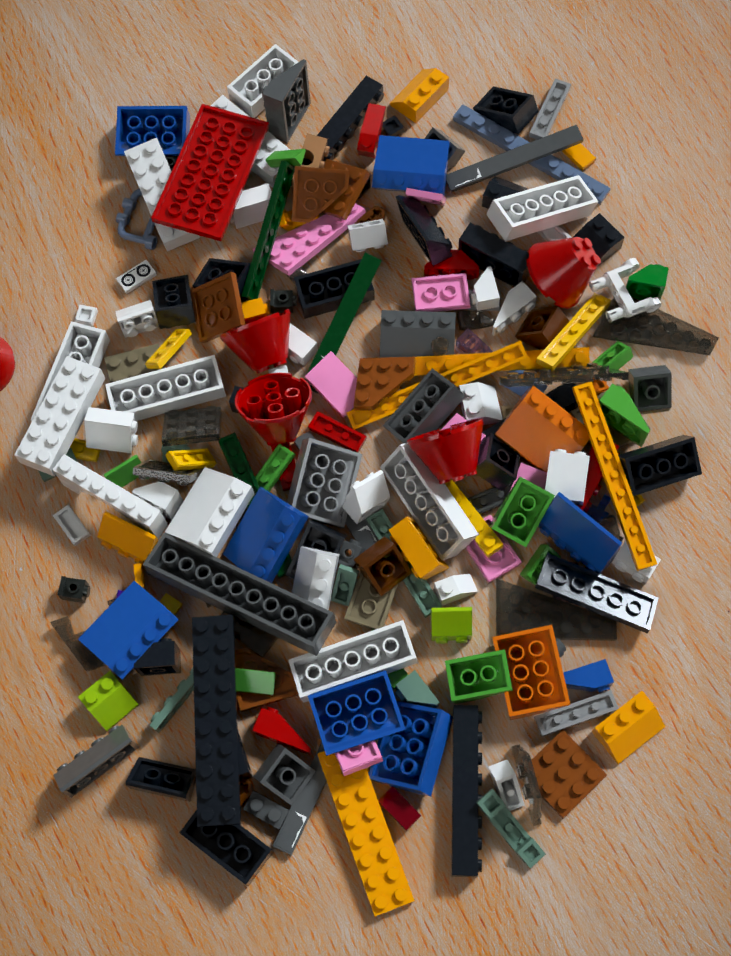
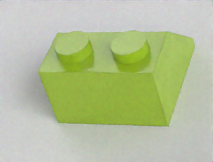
[431,607,472,644]
[78,671,139,731]

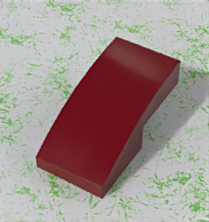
[378,786,421,831]

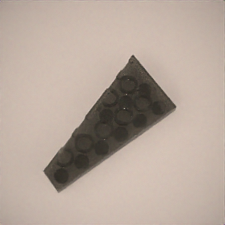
[593,297,719,356]
[499,363,629,387]
[496,578,617,641]

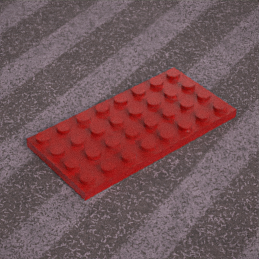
[151,104,269,242]

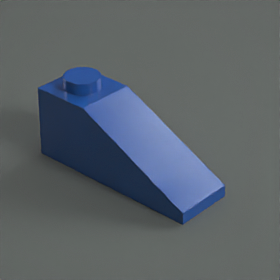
[563,659,614,693]

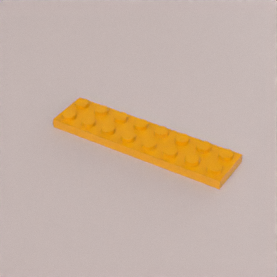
[317,751,415,917]

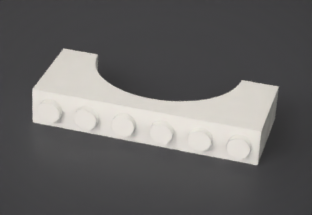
[53,454,168,539]

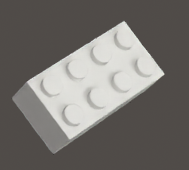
[227,44,298,118]

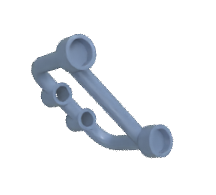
[116,189,157,250]

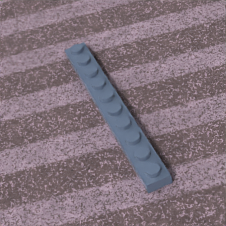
[453,104,611,205]

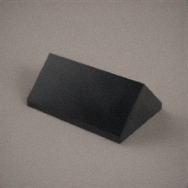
[126,757,196,802]

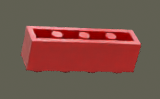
[575,443,620,513]

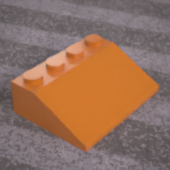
[495,385,590,473]
[492,625,571,720]

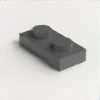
[243,791,290,829]

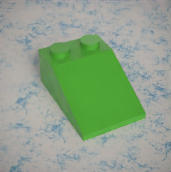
[599,383,650,447]
[489,477,555,547]
[445,649,513,704]

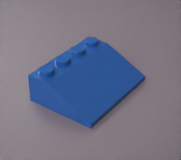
[115,106,190,156]
[372,135,450,195]
[223,487,309,583]
[538,492,622,574]
[78,581,179,680]
[308,670,406,756]
[369,701,453,797]

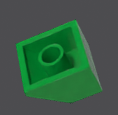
[626,264,669,301]

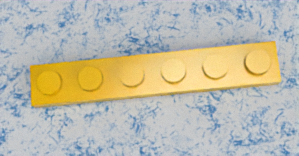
[536,293,611,371]
[444,479,504,558]

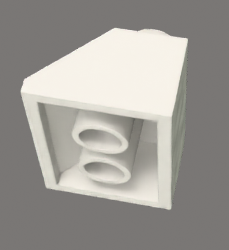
[292,546,340,610]

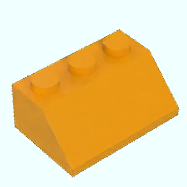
[389,68,449,123]
[97,511,159,567]
[389,516,449,580]
[591,691,665,764]

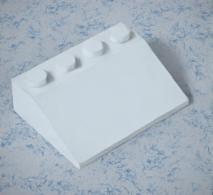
[165,467,255,557]

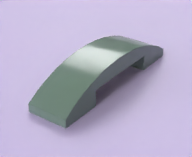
[476,789,546,868]

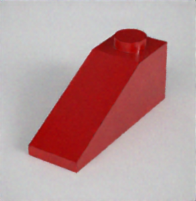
[357,103,386,158]
[252,707,312,756]

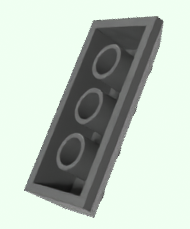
[383,368,465,444]
[53,725,139,798]

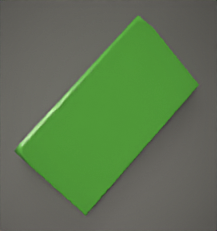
[266,149,306,168]
[591,341,633,379]
[104,455,146,488]
[520,544,561,585]
[235,668,276,695]

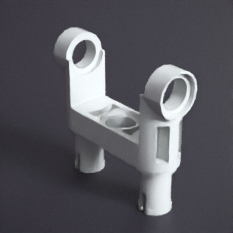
[589,258,662,323]

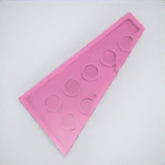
[252,203,366,276]

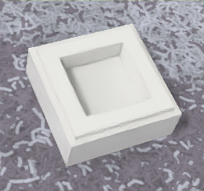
[74,305,98,327]

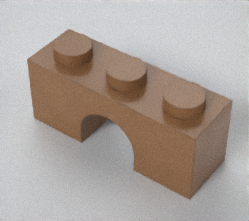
[292,133,330,188]

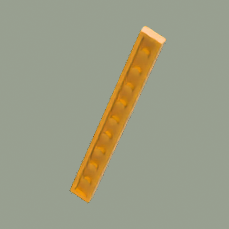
[346,341,528,430]
[414,347,590,376]
[572,382,657,571]

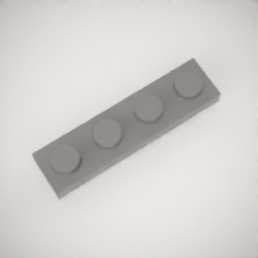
[529,79,571,139]
[534,690,619,737]

